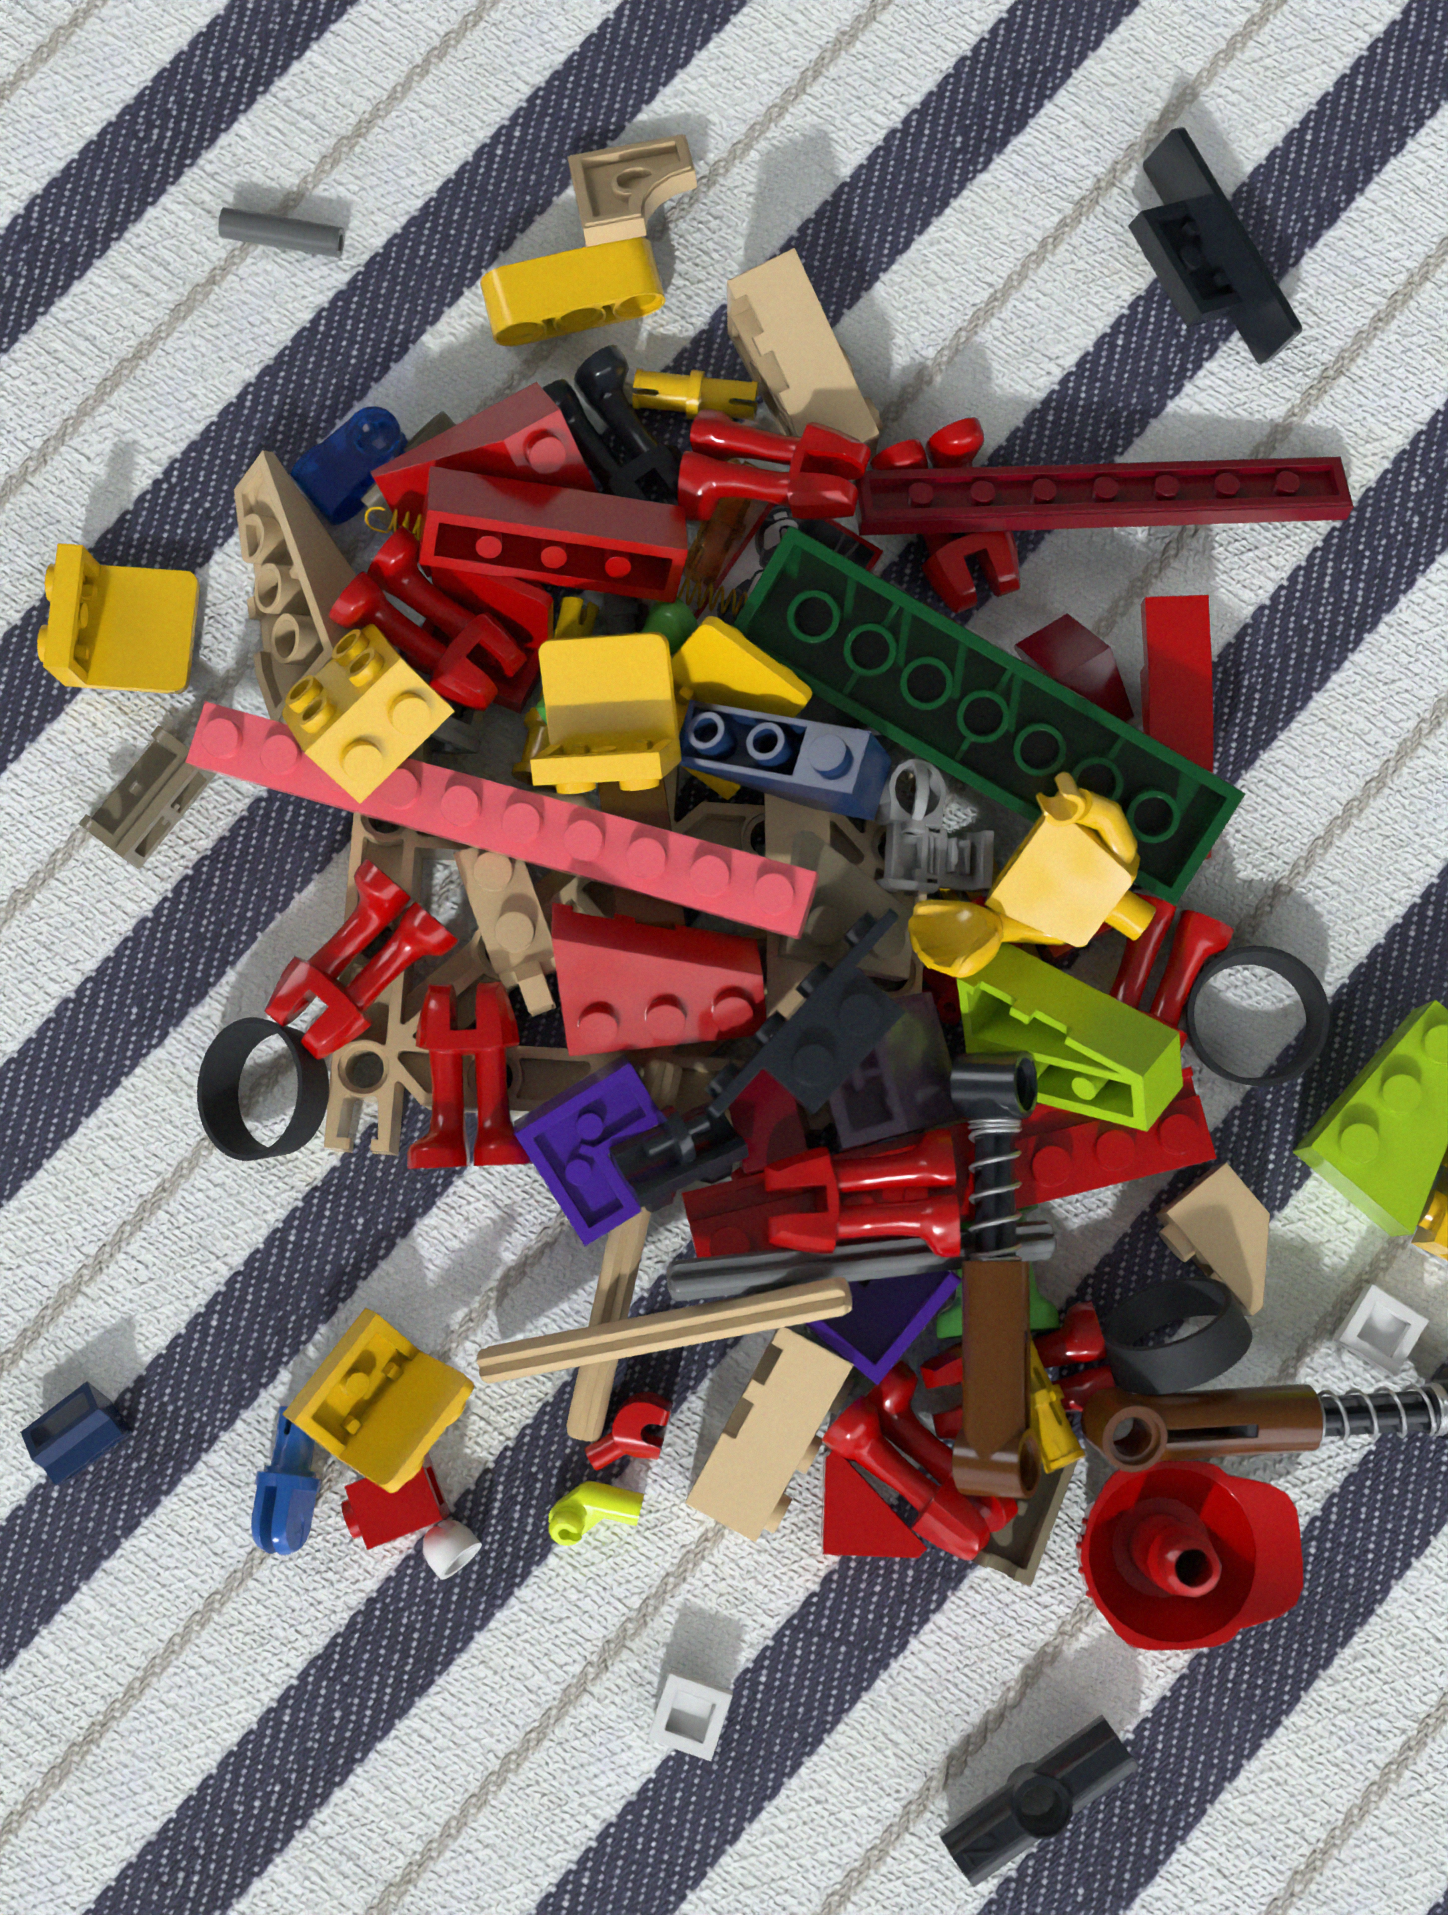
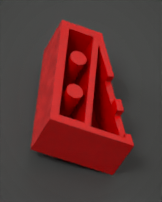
[551,902,767,1057]

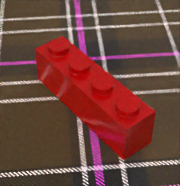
[419,466,688,603]

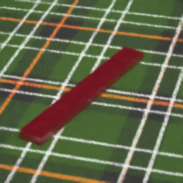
[852,456,1354,536]

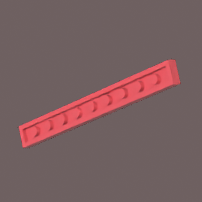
[186,701,820,940]

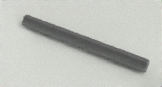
[667,1220,1057,1301]

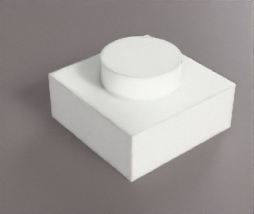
[1333,1284,1429,1376]
[647,1669,733,1761]

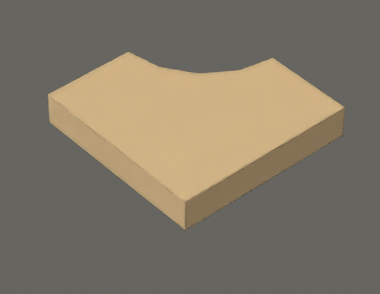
[568,134,697,247]

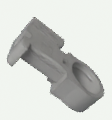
[875,759,994,897]

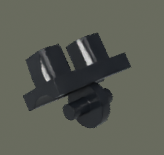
[609,1102,749,1213]

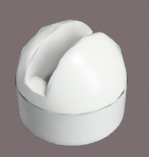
[423,1519,482,1580]

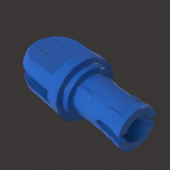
[251,1406,322,1556]

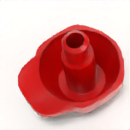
[1075,1461,1303,1651]

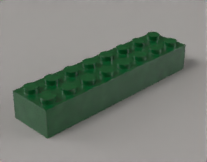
[733,526,1246,906]

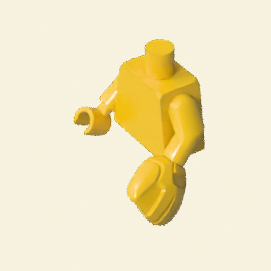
[908,772,1156,978]

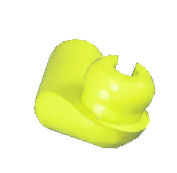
[548,1481,644,1546]

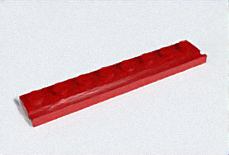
[681,1066,1217,1258]

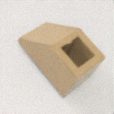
[1155,1162,1270,1316]

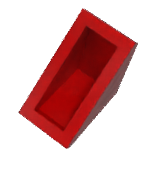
[821,1448,927,1558]

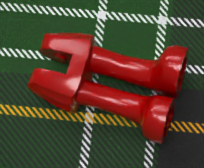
[678,408,871,522]
[870,417,1021,614]
[328,525,528,712]
[264,858,459,1060]
[1108,892,1234,1052]
[407,981,533,1169]
[764,1128,960,1257]
[920,1300,1121,1441]
[822,1360,1018,1561]

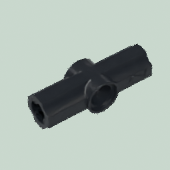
[938,1714,1139,1888]

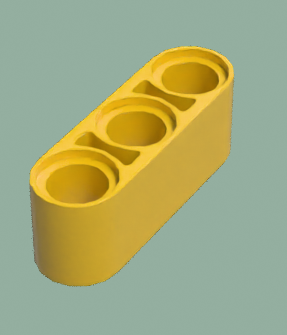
[480,237,666,347]

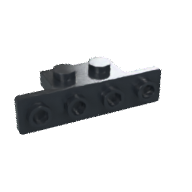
[1128,127,1302,364]
[703,908,906,1118]

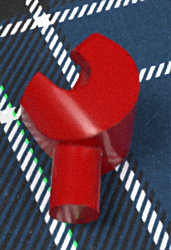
[584,1392,674,1471]

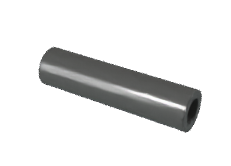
[218,207,345,258]

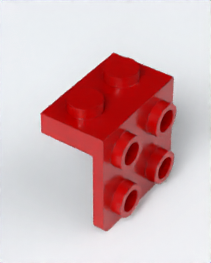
[406,566,553,714]

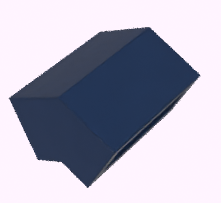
[20,1381,133,1486]

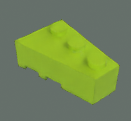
[957,942,1183,1131]
[1292,1000,1448,1237]

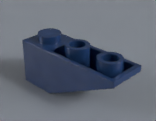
[678,700,892,821]

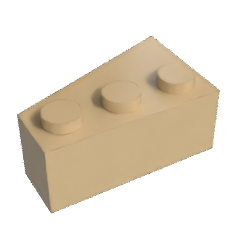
[727,248,883,459]
[685,1327,854,1542]

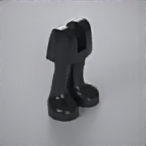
[542,345,683,506]

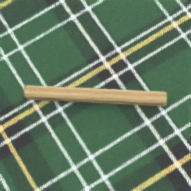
[566,1058,682,1442]
[476,1277,852,1384]

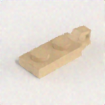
[453,847,557,1016]

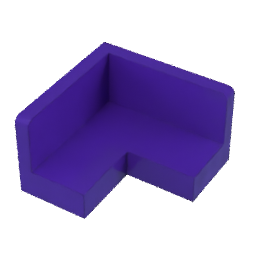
[513,1054,659,1246]
[804,1271,962,1385]

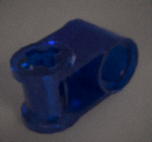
[290,406,409,525]

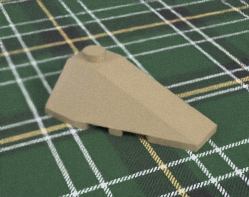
[234,450,361,724]

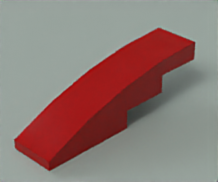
[1140,595,1213,859]

